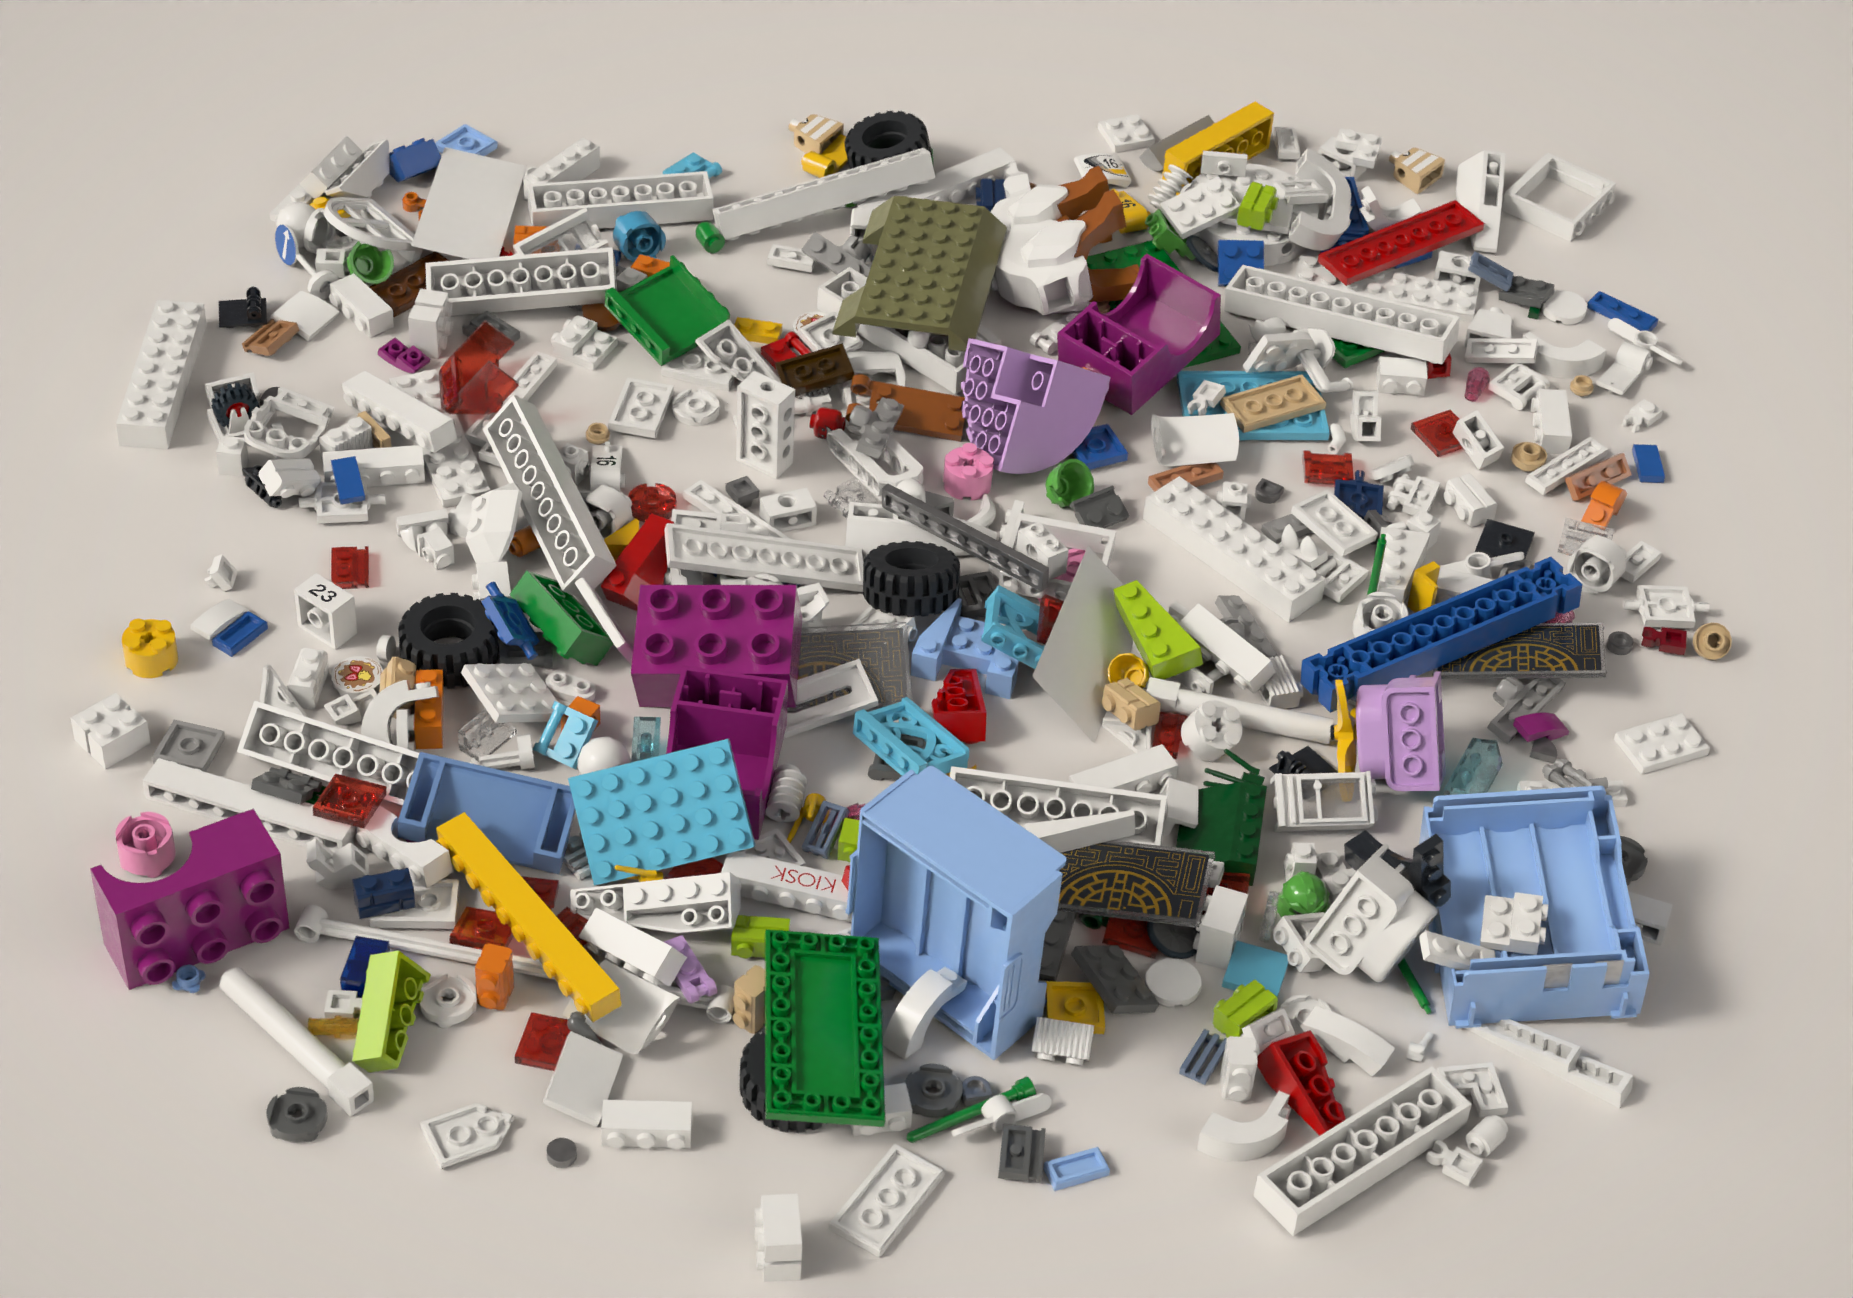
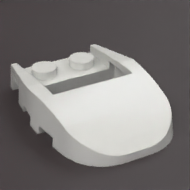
[837,351,906,411]
[244,387,334,459]

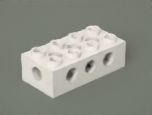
[736,371,795,479]

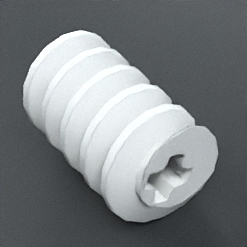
[1148,165,1193,209]
[765,764,807,822]

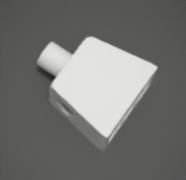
[1464,307,1511,347]

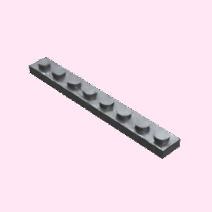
[882,483,1049,592]

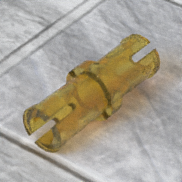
[308,1015,359,1038]

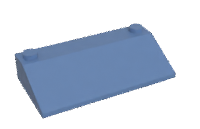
[398,752,576,874]

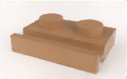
[242,319,300,356]

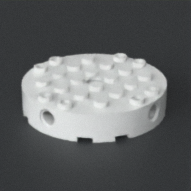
[1191,163,1319,266]

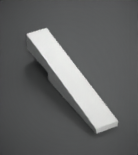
[1025,810,1135,853]
[1465,1019,1633,1108]

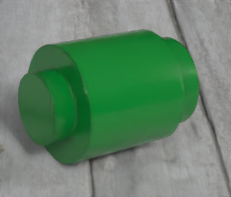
[695,222,725,253]

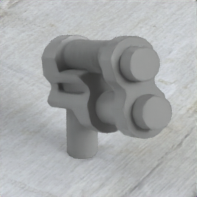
[1542,758,1608,788]

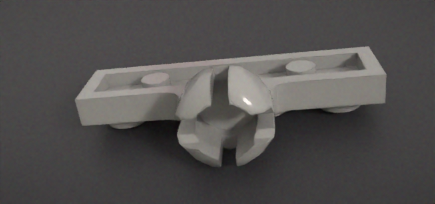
[801,232,871,278]
[847,397,904,459]
[1215,595,1279,658]
[1487,671,1566,744]

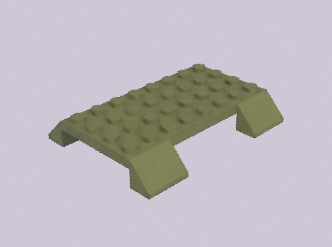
[832,196,1007,352]

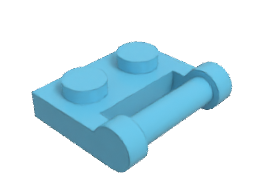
[663,152,722,178]
[532,701,598,769]

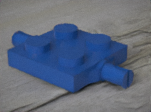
[481,581,540,660]

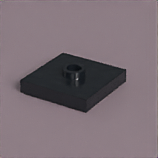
[1475,519,1535,559]

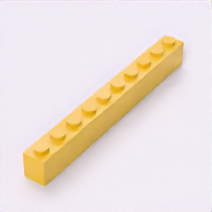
[436,812,622,1022]

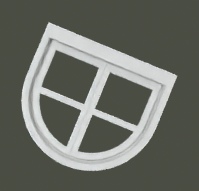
[324,197,423,263]

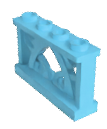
[981,585,1058,669]
[853,697,970,776]

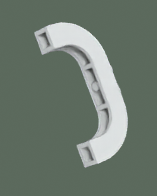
[1288,148,1352,251]

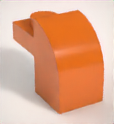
[1581,480,1627,533]

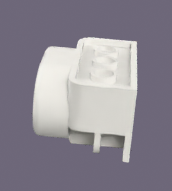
[1303,843,1437,982]

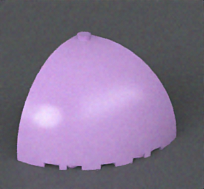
[961,338,1111,474]

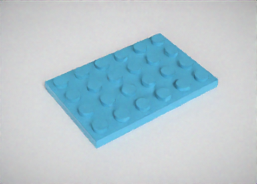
[1176,371,1330,441]
[568,739,756,886]

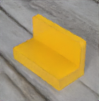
[1407,561,1440,613]

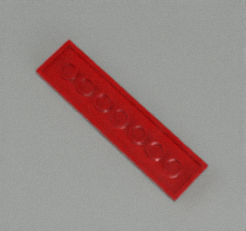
[1318,200,1485,286]

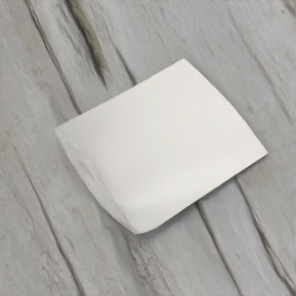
[1151,413,1239,467]
[562,959,680,1054]

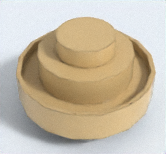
[1511,442,1547,472]
[1693,622,1732,660]

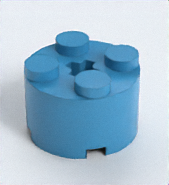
[613,211,666,263]

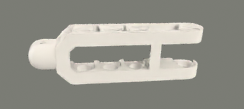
[827,429,926,503]

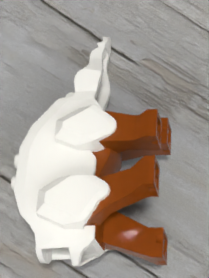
[991,161,1140,316]

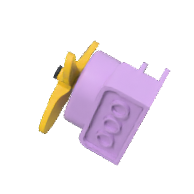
[1330,671,1446,802]

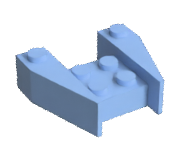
[910,598,1019,699]

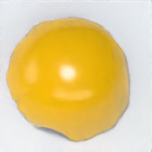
[1107,653,1150,689]

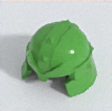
[346,241,394,284]
[1045,459,1094,508]
[1276,871,1330,918]

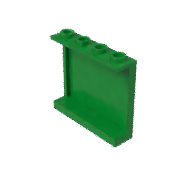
[605,255,730,366]

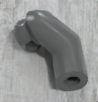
[567,1011,602,1044]

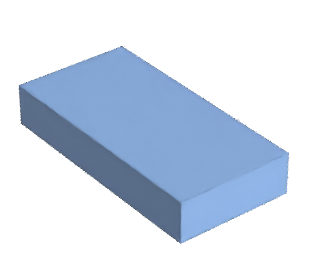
[1043,1147,1110,1191]

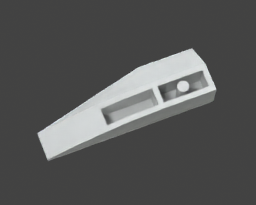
[1456,150,1506,253]
[845,502,997,559]
[570,872,741,934]

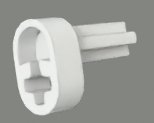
[479,734,535,770]

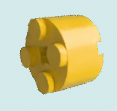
[122,618,178,678]

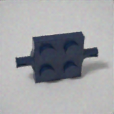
[1334,470,1384,519]

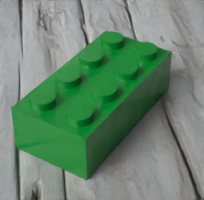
[509,570,614,666]

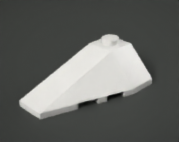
[695,320,781,383]

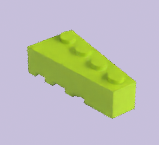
[1113,580,1203,680]
[352,950,431,1073]

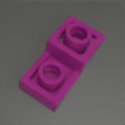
[377,338,431,374]
[1513,713,1570,743]

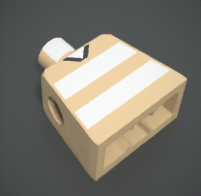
[789,114,844,154]
[1389,147,1445,194]

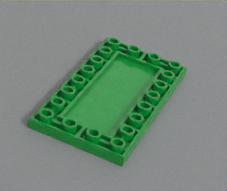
[764,929,886,1127]

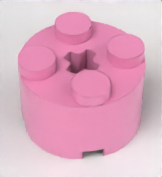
[943,443,994,500]
[115,812,176,878]

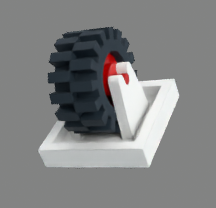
[207,383,267,443]

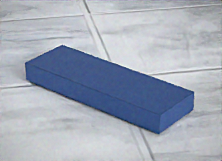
[1587,291,1659,332]

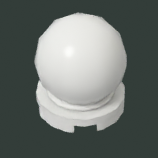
[276,202,336,254]
[578,737,631,775]

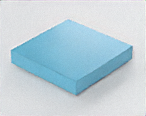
[1222,941,1289,998]

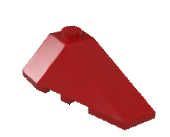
[601,513,675,611]
[931,669,987,744]
[1257,1030,1346,1136]

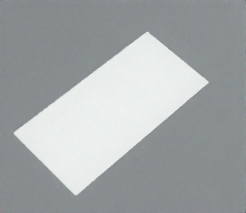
[411,147,526,259]
[1032,546,1133,742]

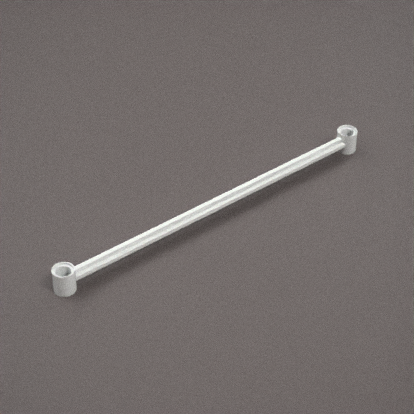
[294,905,735,1024]

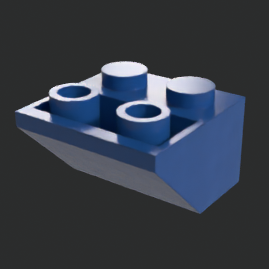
[389,138,441,183]

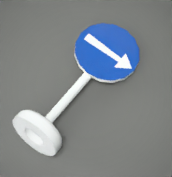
[275,224,339,300]

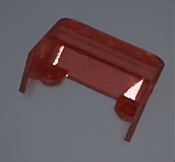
[439,320,519,415]

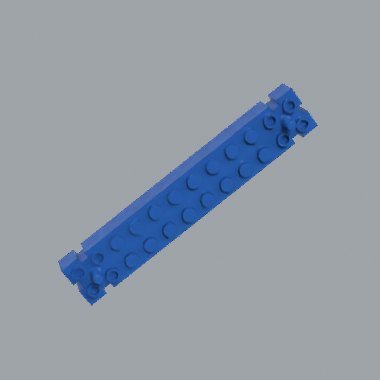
[1300,557,1583,713]

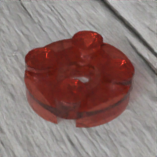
[628,483,677,522]

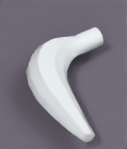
[967,494,996,528]

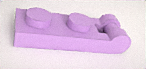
[664,935,717,1004]

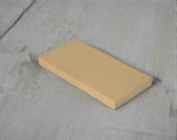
[1220,374,1326,433]

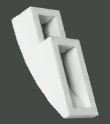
[1300,1006,1395,1076]

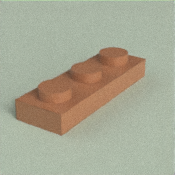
[1565,453,1632,501]
[1148,463,1224,492]

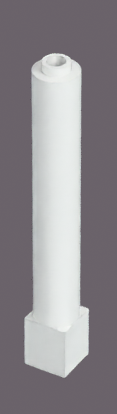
[1146,677,1336,744]
[220,967,374,1117]

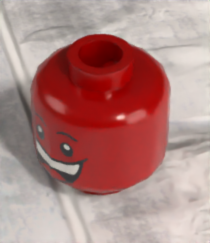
[809,407,846,439]

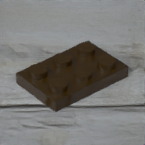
[775,343,855,396]

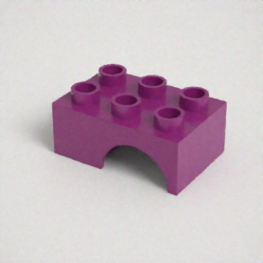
[1057,254,1221,415]
[631,585,802,708]
[666,666,788,840]
[90,808,290,990]

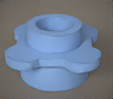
[172,965,205,993]

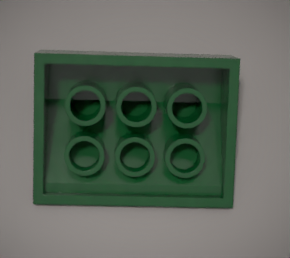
[1175,782,1267,886]

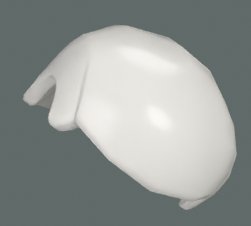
[1249,317,1286,342]

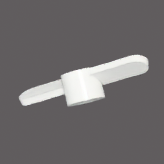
[1608,318,1683,365]
[1437,552,1524,581]
[952,1093,1052,1137]

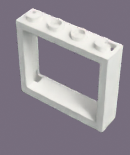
[1501,153,1616,242]
[999,513,1116,603]

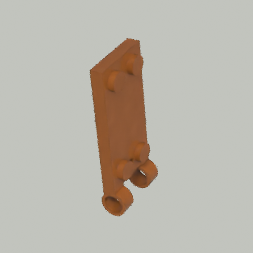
[845,374,965,442]

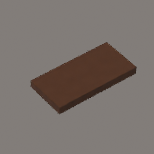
[369,251,449,317]

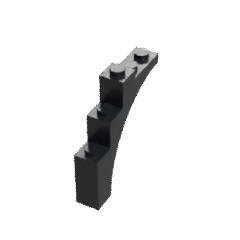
[1344,830,1451,907]

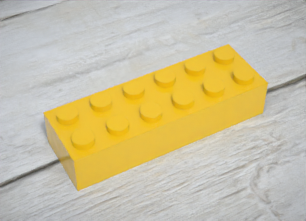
[1162,101,1274,195]

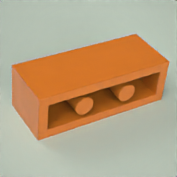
[414,670,444,749]

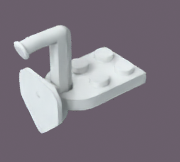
[1243,328,1353,393]

